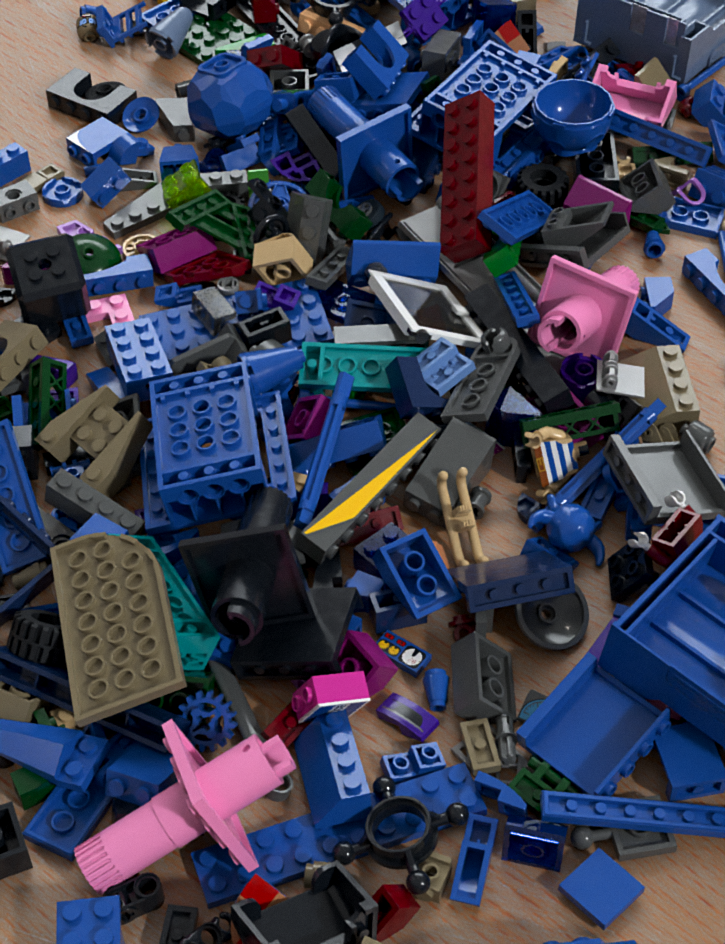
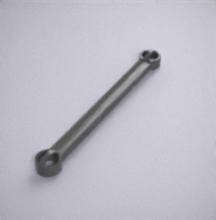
[207,660,293,802]

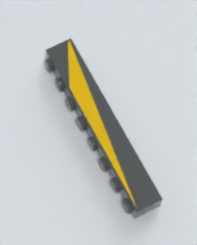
[296,412,442,565]

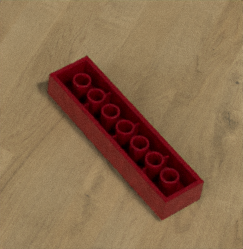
[440,90,495,263]

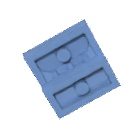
[417,337,476,397]

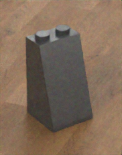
[403,417,497,528]

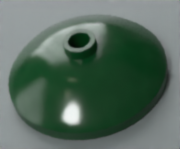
[73,233,122,274]

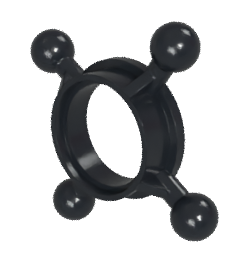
[290,0,377,26]
[332,776,469,895]

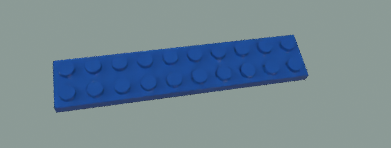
[190,762,487,909]

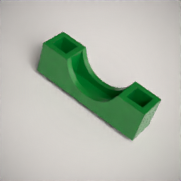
[483,230,522,278]

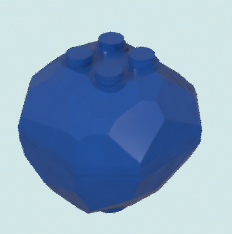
[187,52,274,142]

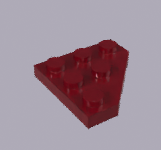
[163,250,252,286]

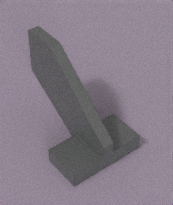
[169,323,248,376]

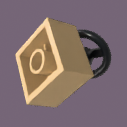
[252,214,313,286]

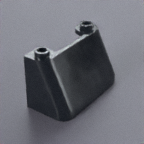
[231,860,379,944]

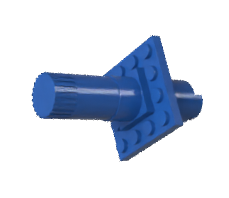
[307,86,423,202]

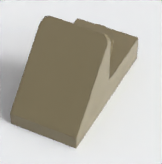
[654,156,690,191]

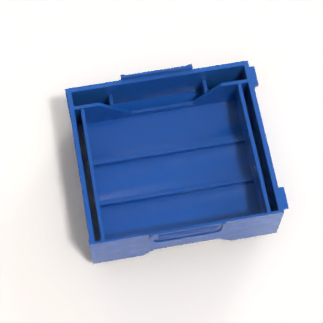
[598,514,725,750]

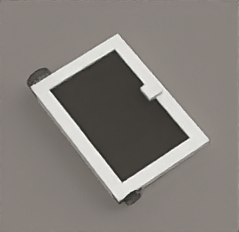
[364,262,483,348]

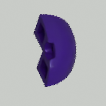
[270,151,320,184]

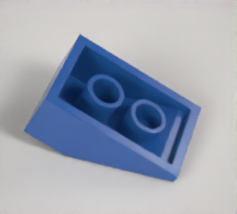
[372,528,463,621]

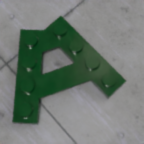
[165,189,256,266]

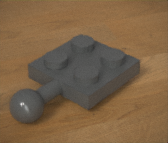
[570,795,677,862]

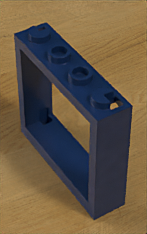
[0,495,56,627]

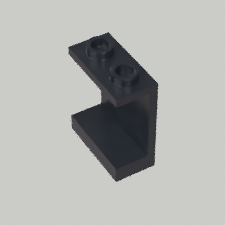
[179,0,237,21]

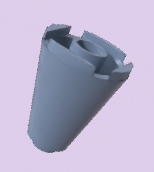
[145,7,193,59]

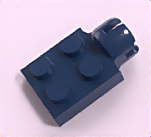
[343,299,397,326]

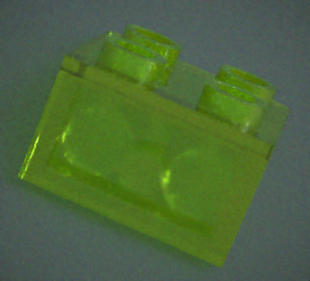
[162,159,212,209]

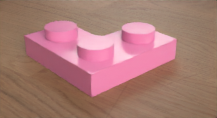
[85,293,134,325]

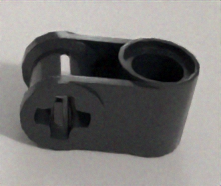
[103,872,165,925]

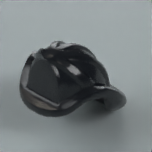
[311,23,375,62]

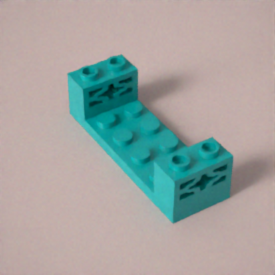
[298,342,442,397]
[108,534,220,670]

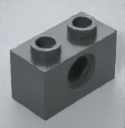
[0,180,40,224]

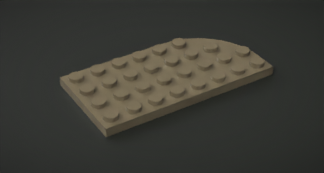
[50,532,187,727]

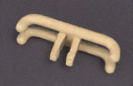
[437,467,489,567]

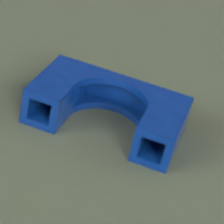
[342,20,409,100]

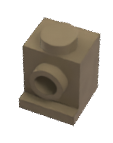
[411,852,452,904]

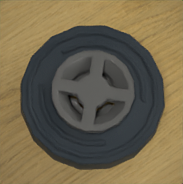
[356,199,385,231]

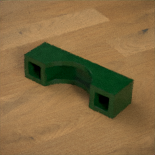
[305,168,373,241]

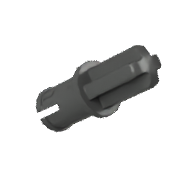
[495,714,517,766]

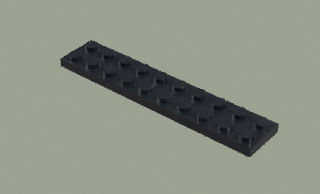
[234,0,318,85]

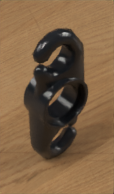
[178,912,232,944]

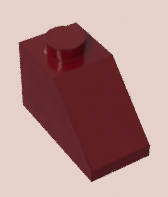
[372,884,421,942]

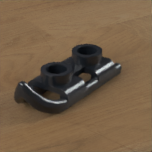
[367,212,398,241]

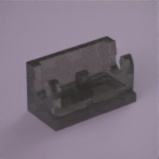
[191,286,237,336]

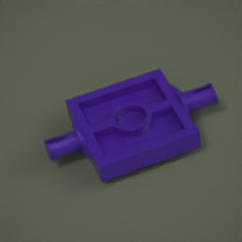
[398,0,449,44]

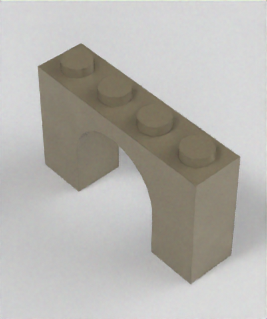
[0,320,49,392]

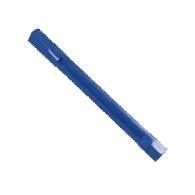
[293,371,355,530]
[531,398,667,534]

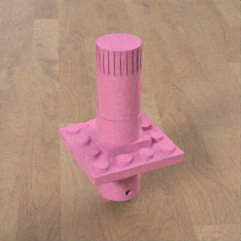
[527,255,640,360]
[74,719,296,895]

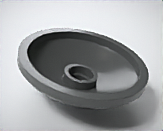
[514,583,589,651]

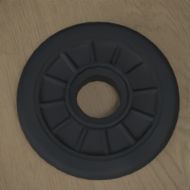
[84,81,125,100]

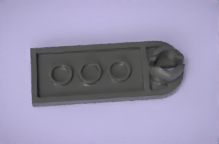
[440,327,520,424]

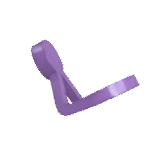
[672,177,706,206]

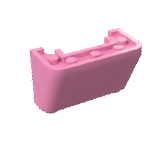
[592,63,677,127]

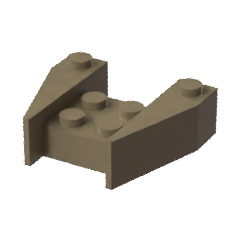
[34,385,153,499]

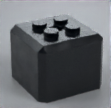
[5,233,91,326]

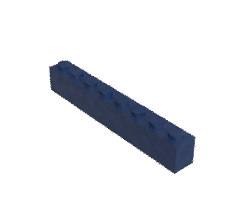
[0,645,191,753]

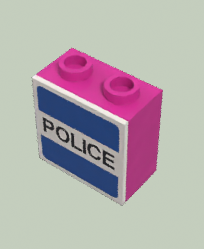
[291,671,371,723]

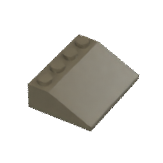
[617,345,700,432]

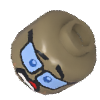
[76,13,100,42]

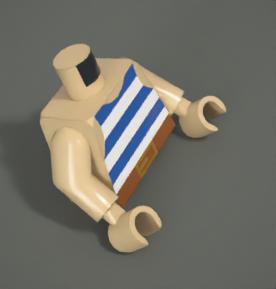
[524,426,590,505]

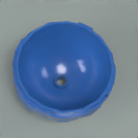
[531,79,615,157]

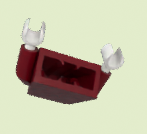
[628,491,703,569]

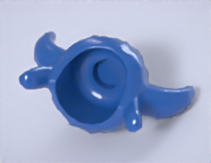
[527,494,605,566]

